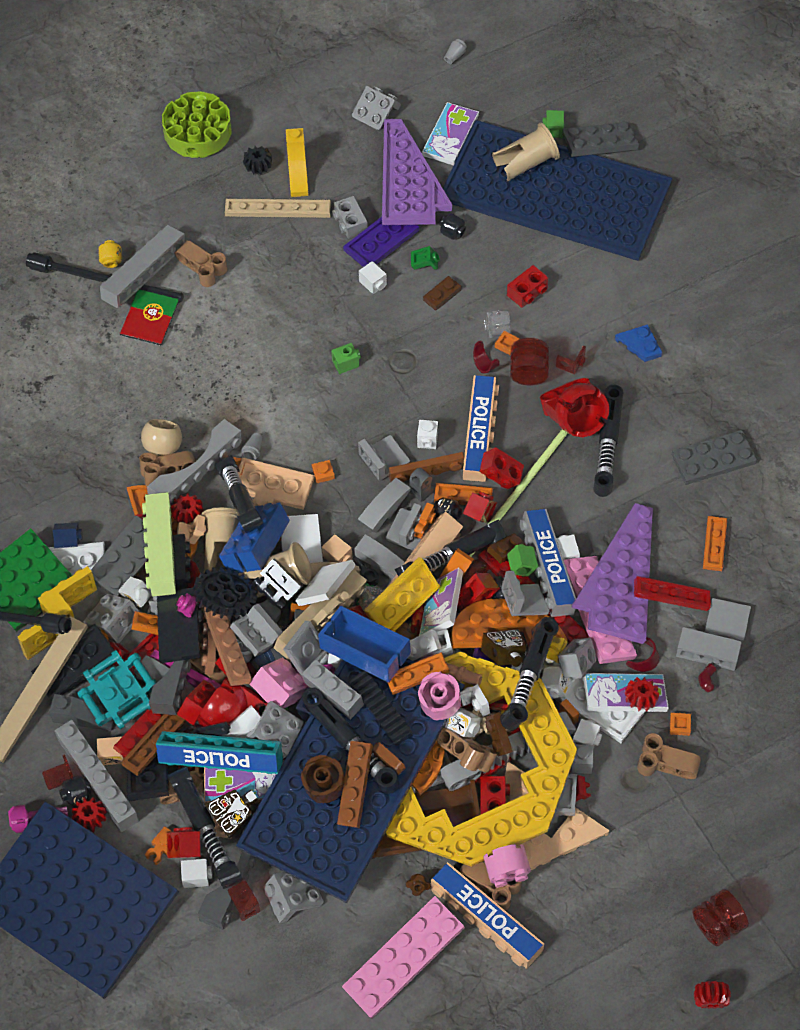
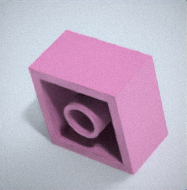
[250,657,309,709]

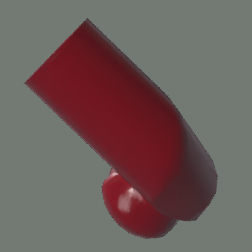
[698,663,717,692]

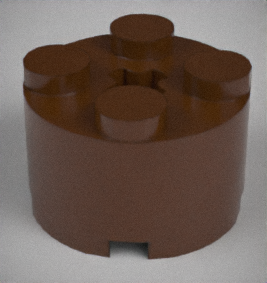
[301,755,345,803]

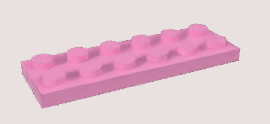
[564,556,637,664]
[342,896,465,1019]

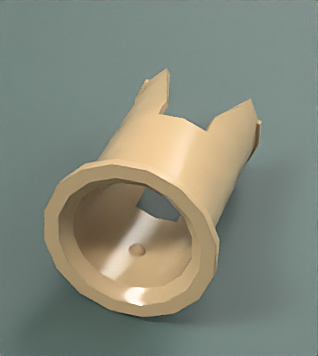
[492,123,560,181]
[201,507,239,573]
[238,542,313,599]

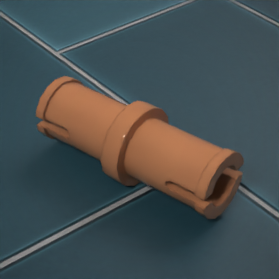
[446,662,482,686]

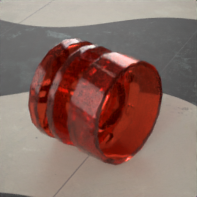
[510,338,549,386]
[692,889,749,947]

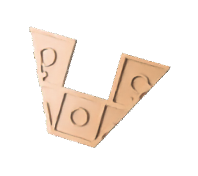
[505,762,609,870]

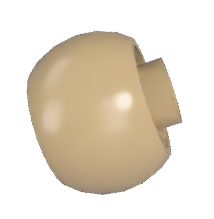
[141,419,182,457]

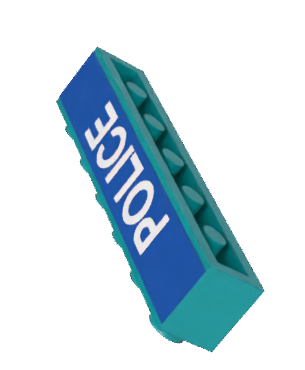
[156,731,283,774]

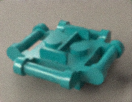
[77,650,157,730]

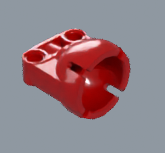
[540,378,609,438]
[197,677,268,736]

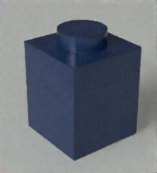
[53,523,83,548]

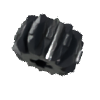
[243,146,273,175]

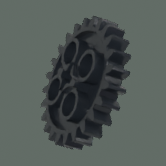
[193,567,258,620]

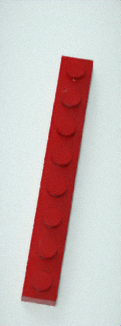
[478,544,589,644]

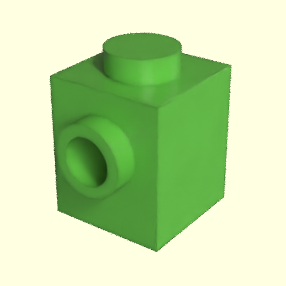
[543,110,564,138]
[331,343,361,374]
[507,544,538,577]

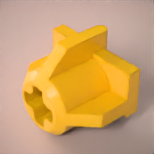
[546,636,568,663]

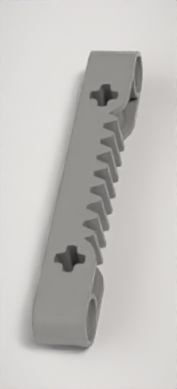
[440,712,576,791]

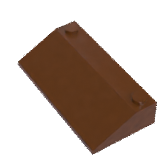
[372,779,480,859]

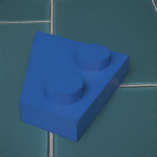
[615,324,662,362]

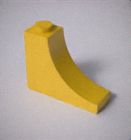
[286,128,308,197]

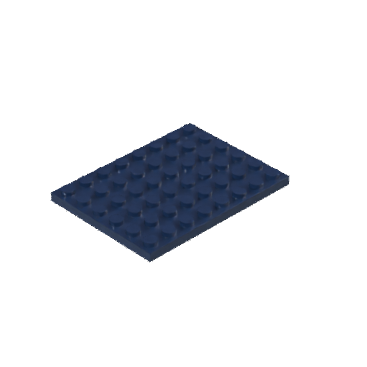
[0,802,179,999]

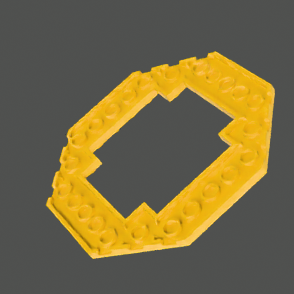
[386,651,577,867]

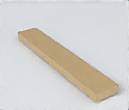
[225,199,331,218]

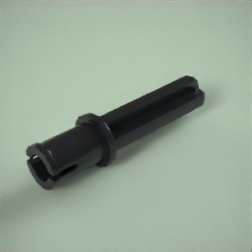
[183,722,231,736]

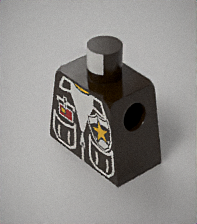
[481,629,526,667]
[205,789,258,839]

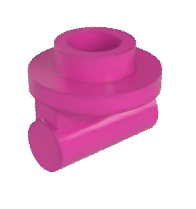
[176,593,197,617]

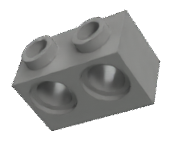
[332,196,367,239]
[558,638,597,679]

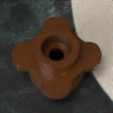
[406,874,431,896]

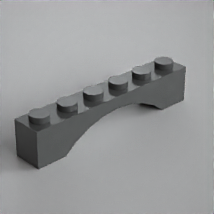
[149,603,203,715]
[198,804,258,930]

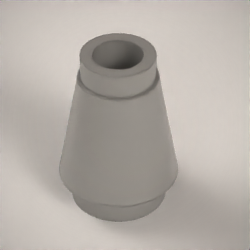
[444,39,467,64]
[242,433,263,460]

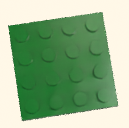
[0,528,73,632]

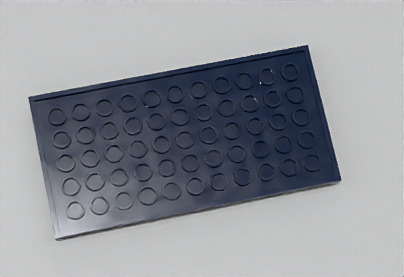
[443,120,673,261]
[236,658,465,903]

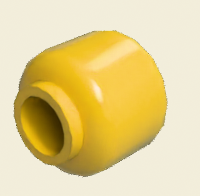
[98,240,122,268]

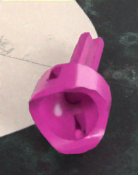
[8,805,68,833]

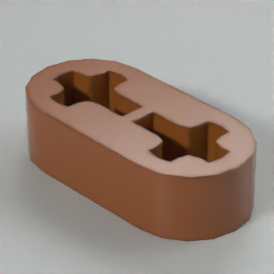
[372,742,406,776]

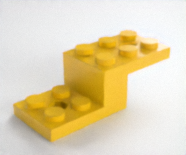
[17,566,97,660]

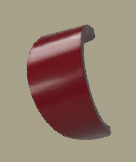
[473,340,500,374]
[626,637,660,672]

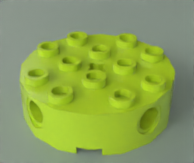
[162,91,232,158]

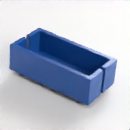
[219,503,290,573]
[318,606,411,683]

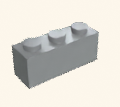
[676,627,742,671]
[302,660,364,720]

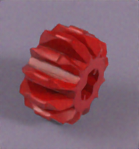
[171,493,204,524]
[624,677,659,712]
[71,797,107,832]
[694,981,731,1009]

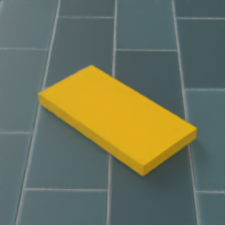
[364,557,440,632]

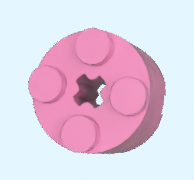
[418,672,461,720]
[483,844,531,888]

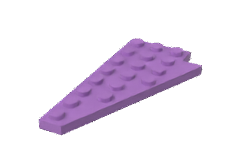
[382,119,452,225]
[572,503,653,644]

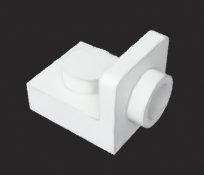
[460,684,490,717]

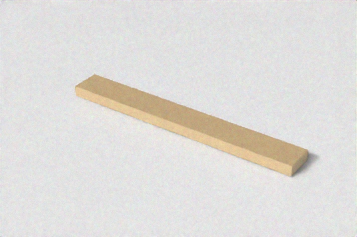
[0,616,88,763]

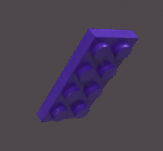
[343,217,419,267]

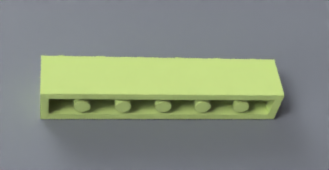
[142,492,176,596]

